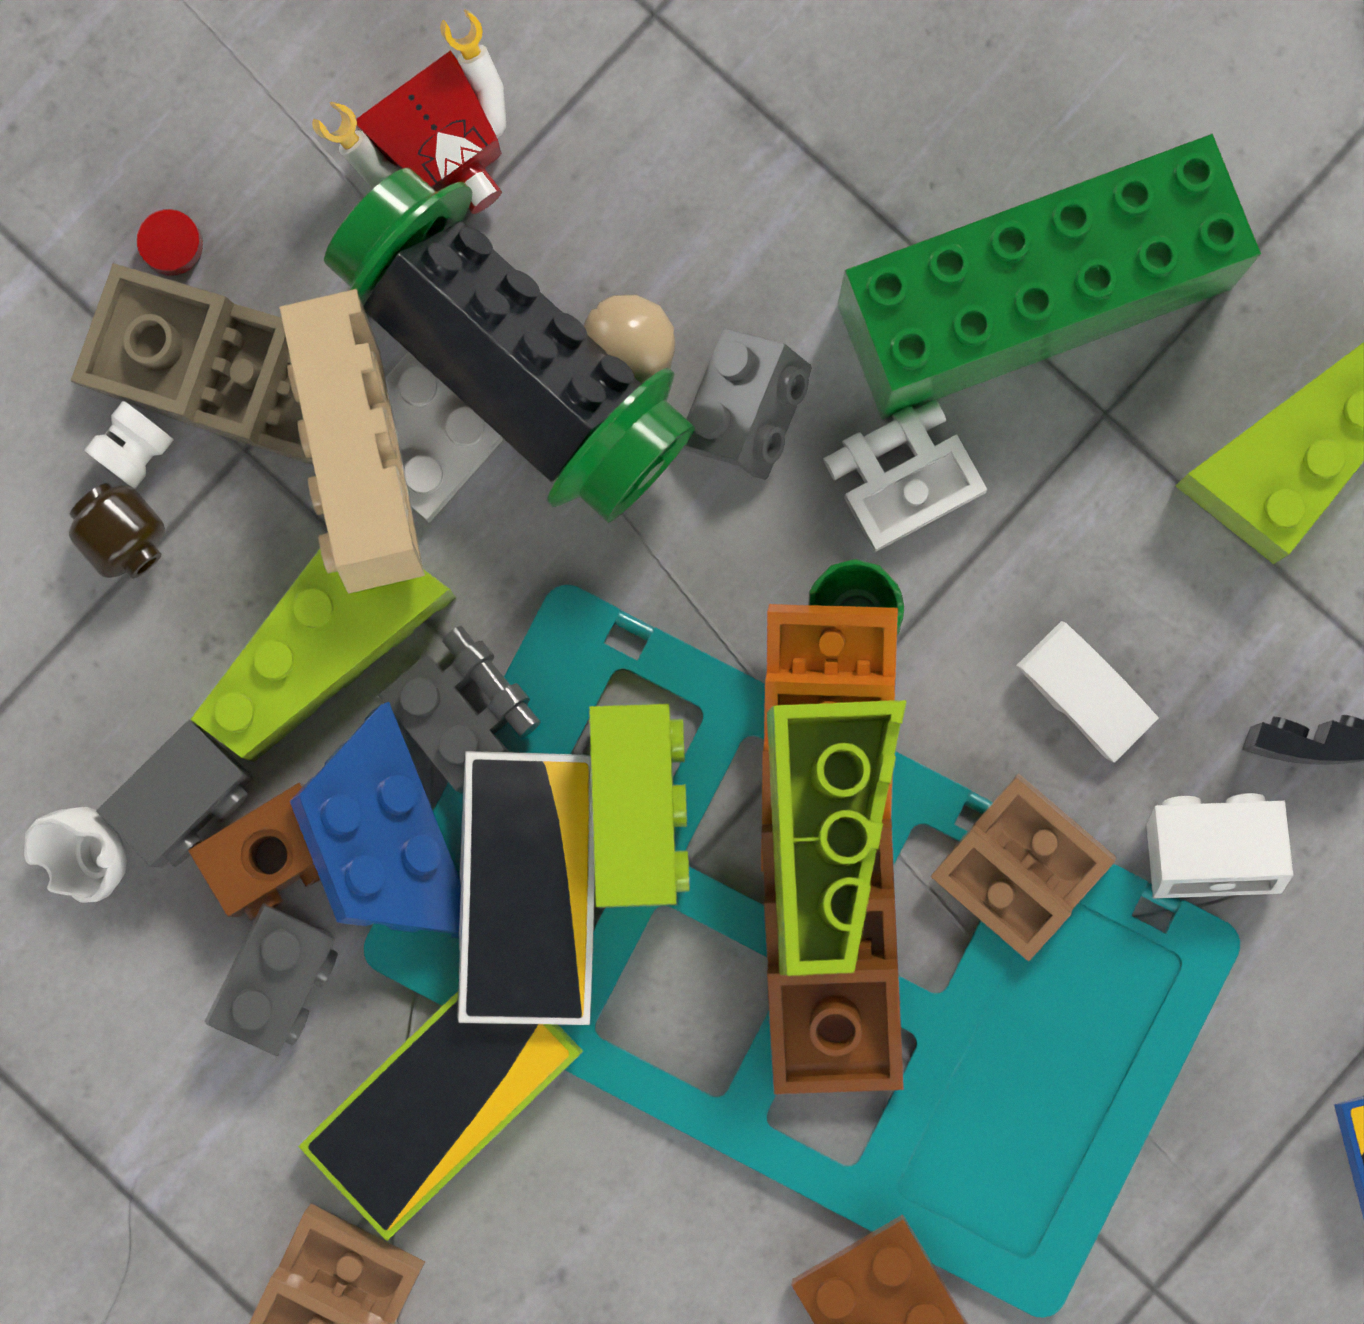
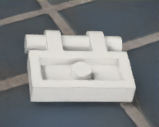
[823,399,988,553]

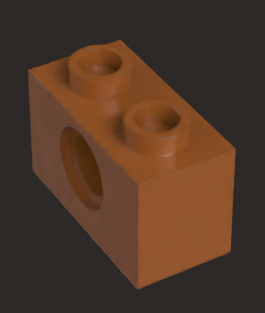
[188,782,320,921]

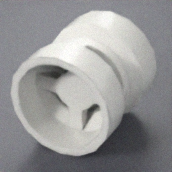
[84,401,174,489]

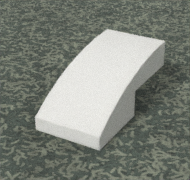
[1016,621,1159,763]

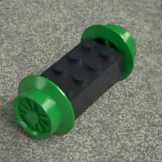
[324,168,695,523]

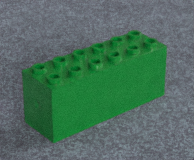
[837,133,1261,420]

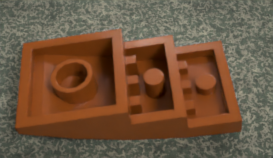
[761,819,904,1094]

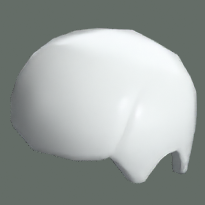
[24,807,127,903]

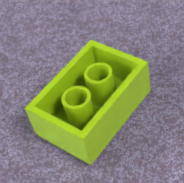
[589,704,690,908]

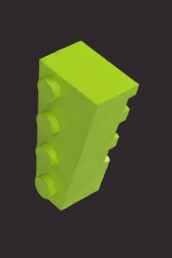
[1175,342,1364,564]
[190,549,456,762]

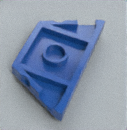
[290,702,461,939]

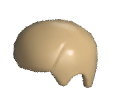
[584,294,675,384]

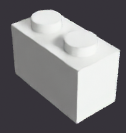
[1146,793,1293,898]

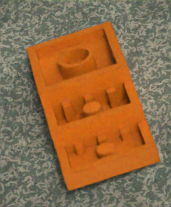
[761,604,898,872]

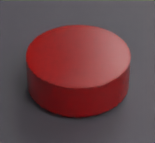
[137,209,203,276]

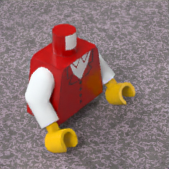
[312,9,507,214]

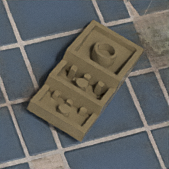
[70,263,313,465]

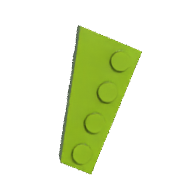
[767,700,907,976]

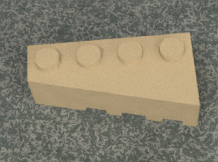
[279,289,425,593]

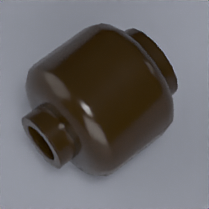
[69,483,165,579]

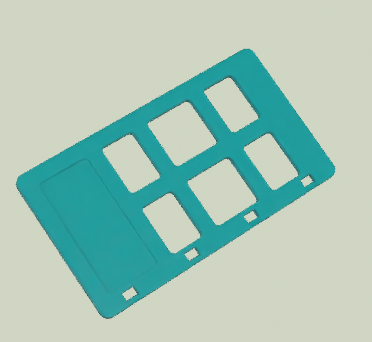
[364,585,1240,1318]

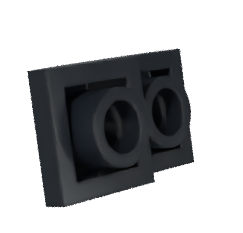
[1242,715,1364,765]

